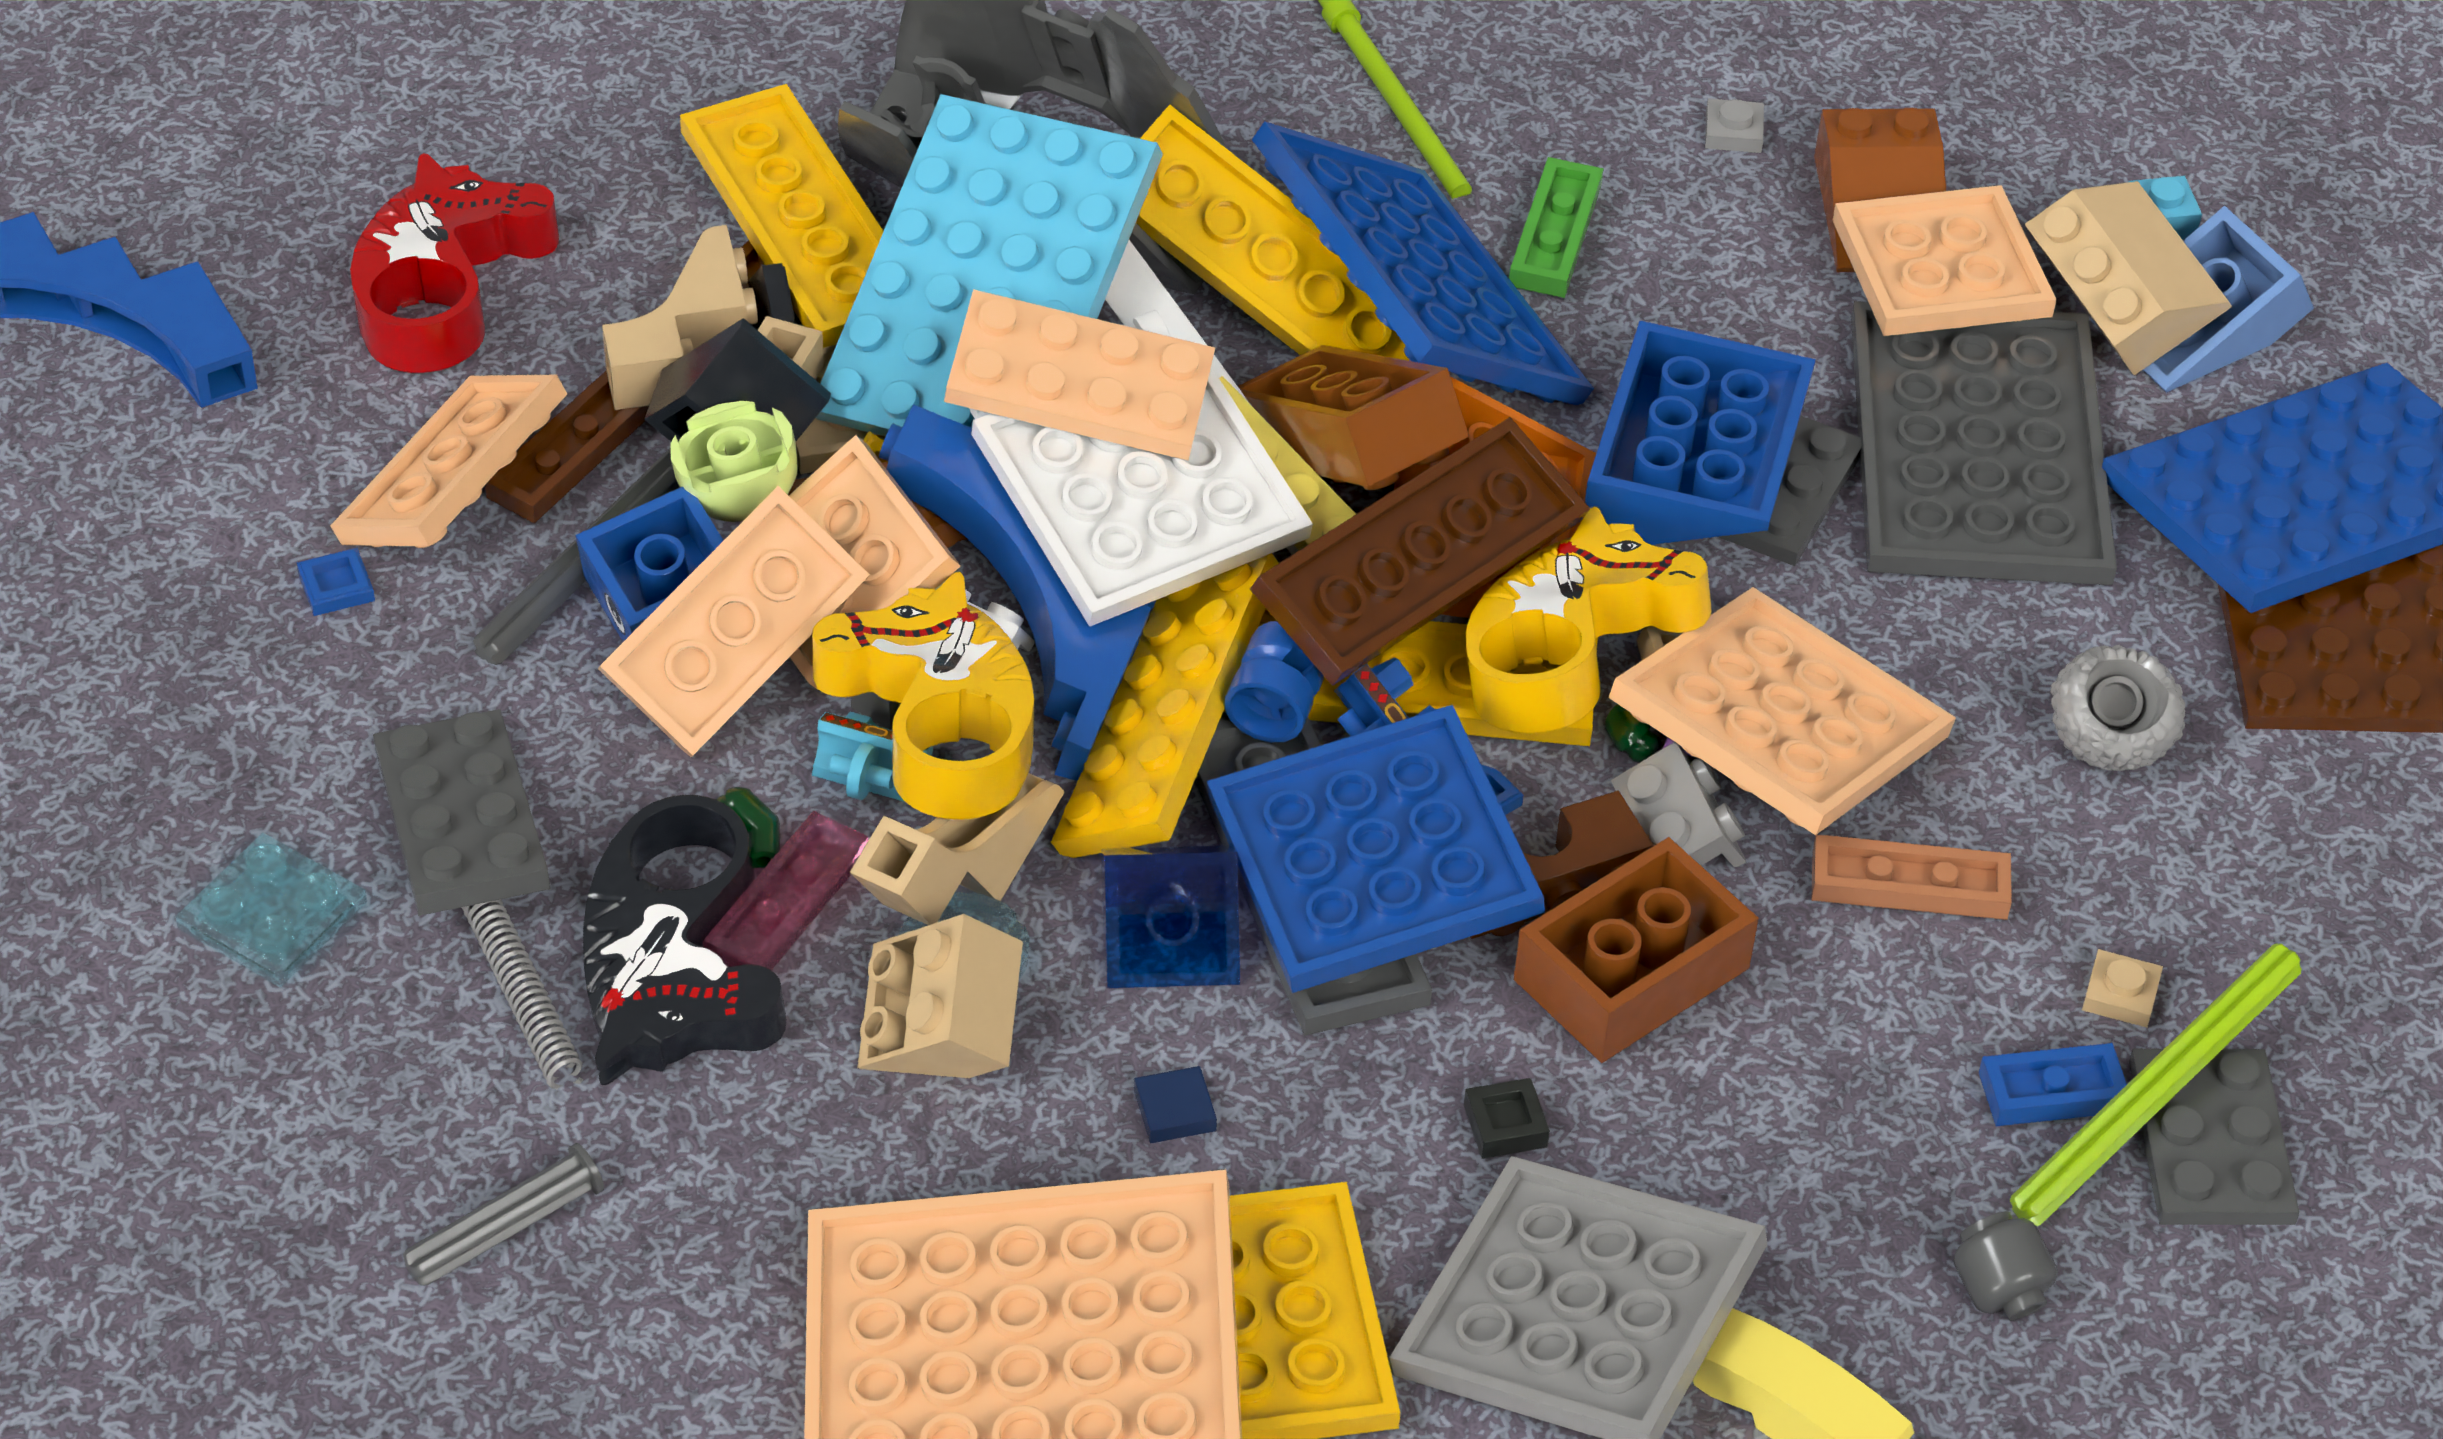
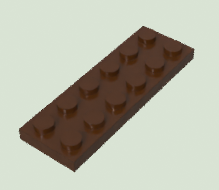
[1250,417,1590,686]

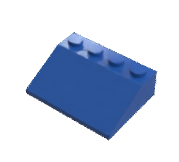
[1585,321,1816,545]

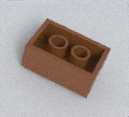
[1513,837,1759,1063]

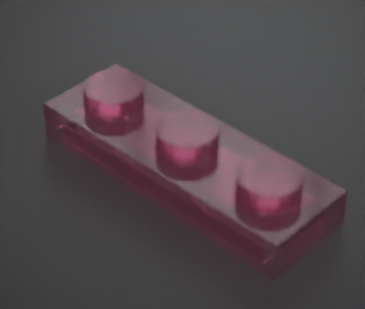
[703,811,869,971]

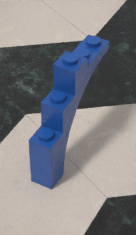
[0,212,258,408]

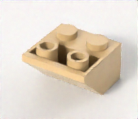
[857,914,1023,1078]

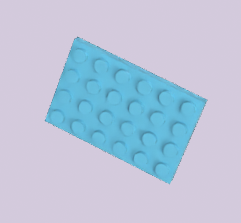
[816,94,1163,437]

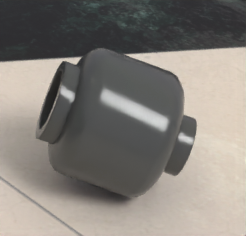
[1953,1211,2058,1321]

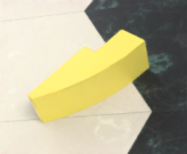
[1693,1308,1914,1439]

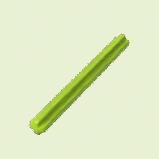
[2010,943,2302,1226]

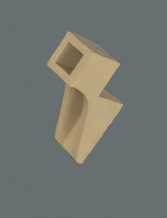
[602,225,758,410]
[850,773,1065,925]

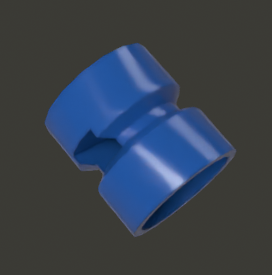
[1225,621,1324,743]

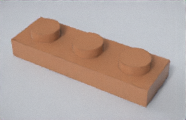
[1811,834,2011,920]

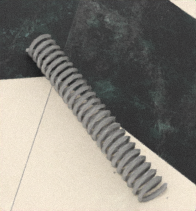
[461,899,583,1089]

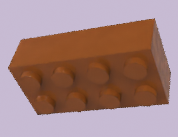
[1238,345,1469,490]

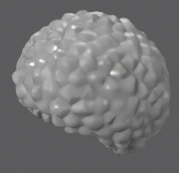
[2050,645,2185,771]

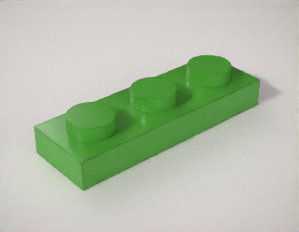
[1509,157,1604,298]

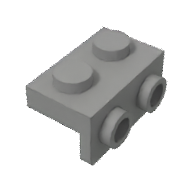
[1611,742,1746,867]

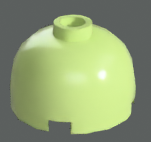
[670,401,797,522]

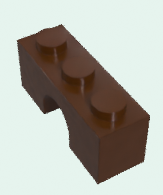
[1470,790,1654,939]

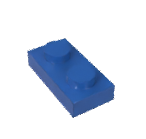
[1979,1043,2127,1126]

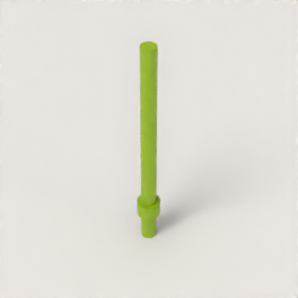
[1318,0,1472,199]

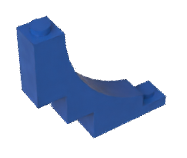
[879,404,1151,781]

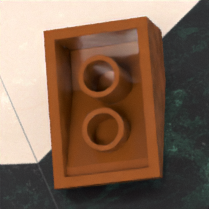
[1814,108,1946,272]

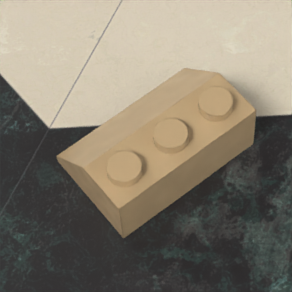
[2025,181,2232,375]

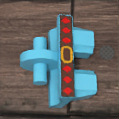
[812,711,933,802]

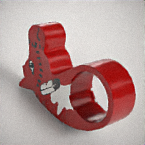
[350,153,559,373]

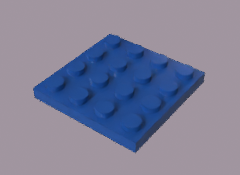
[1207,705,1545,993]

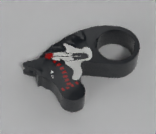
[583,795,787,1085]

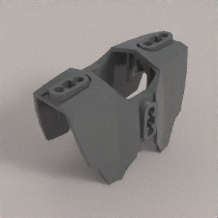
[838,0,1227,294]

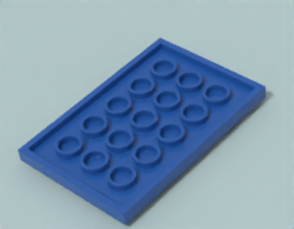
[1252,121,1594,405]
[2102,363,2443,613]

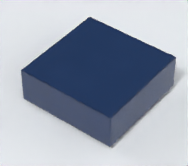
[1134,1066,1217,1144]

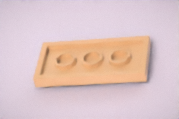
[944,289,1215,461]
[330,375,567,548]
[598,486,870,757]

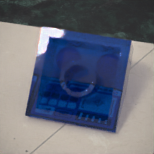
[1101,845,1240,988]

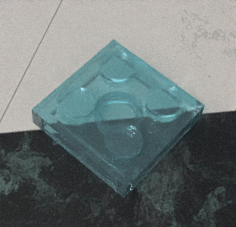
[176,833,367,988]

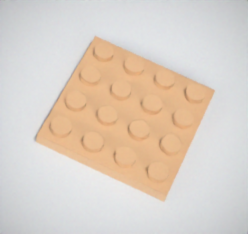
[1608,587,1956,835]

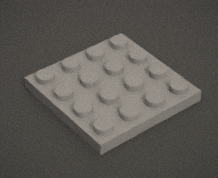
[1389,1156,1768,1439]

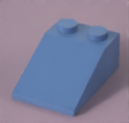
[2091,206,2314,393]

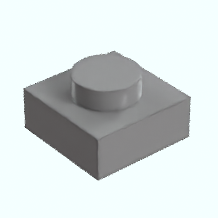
[1705,98,1764,153]

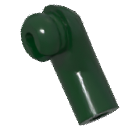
[1605,704,1660,763]
[716,787,780,868]

